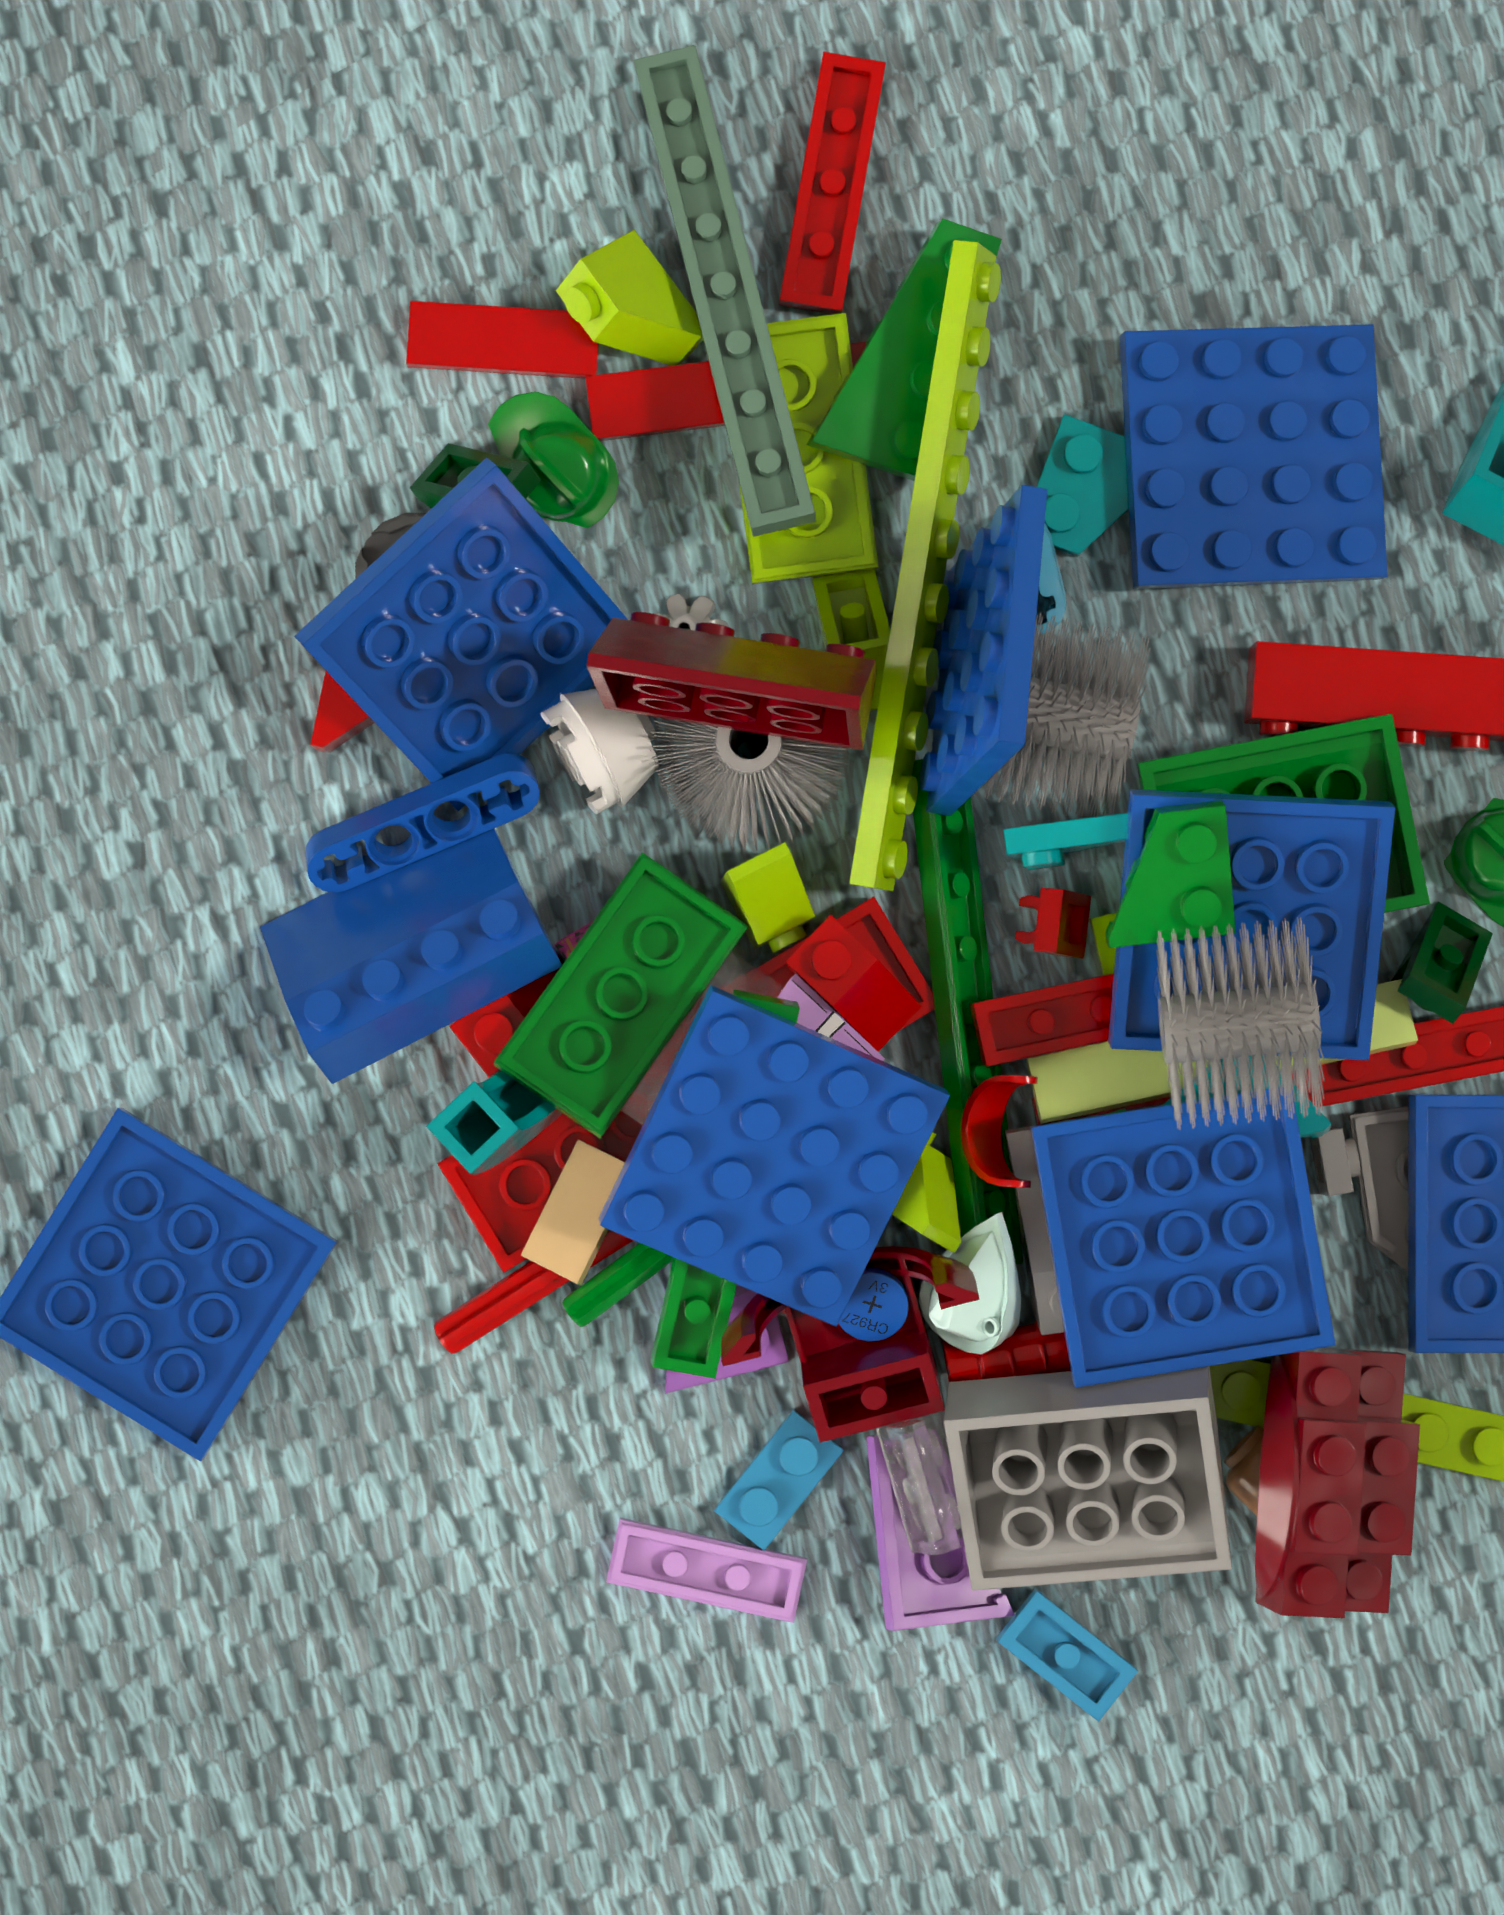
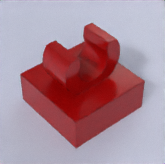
[1015,887,1091,959]

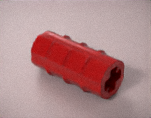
[942,1320,1071,1382]

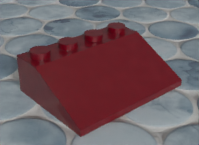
[586,612,877,750]

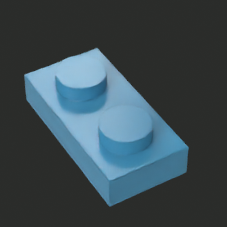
[714,1409,844,1551]
[996,1588,1138,1722]

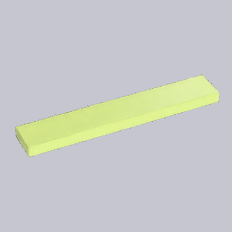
[1026,979,1418,1124]

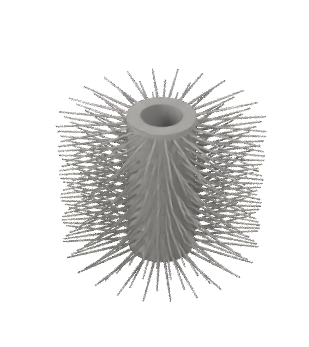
[972,612,1150,819]
[651,718,849,852]
[1156,917,1325,1130]

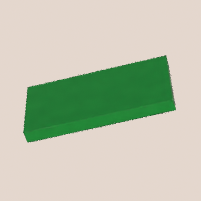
[493,852,749,1139]

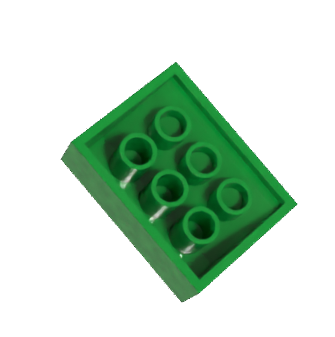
[1137,714,1430,913]

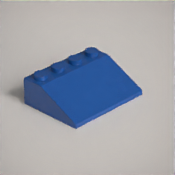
[260,828,562,1084]

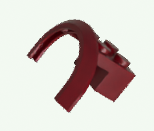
[721,1246,980,1443]

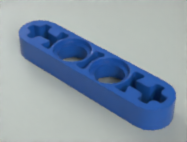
[305,753,540,893]

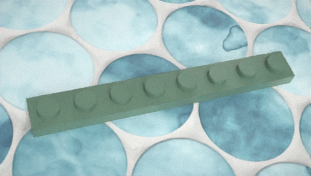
[634,45,816,537]

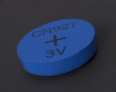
[838,1268,908,1341]

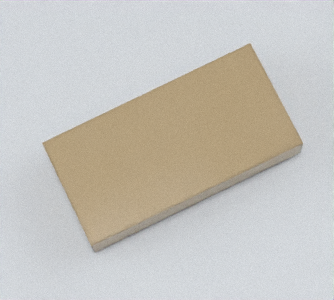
[521,1139,625,1285]

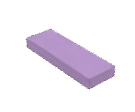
[606,1518,807,1623]

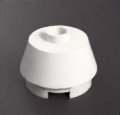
[541,689,659,814]

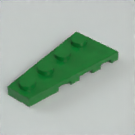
[806,219,1002,481]

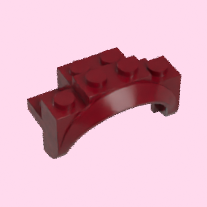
[1255,1347,1420,1618]

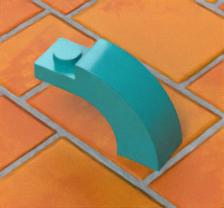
[426,1071,563,1175]

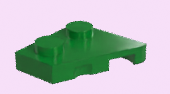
[1105,800,1236,948]

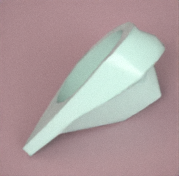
[919,1212,1021,1355]

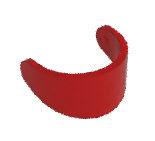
[961,1075,1038,1188]

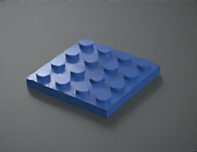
[1119,324,1388,589]
[294,457,628,811]
[919,485,1048,816]
[1108,789,1395,1060]
[598,985,950,1326]
[1031,1085,1336,1388]
[1408,1094,1504,1353]
[0,1108,338,1461]

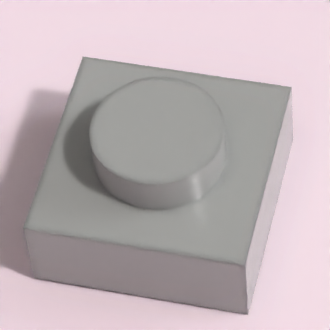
[1309,1127,1360,1196]

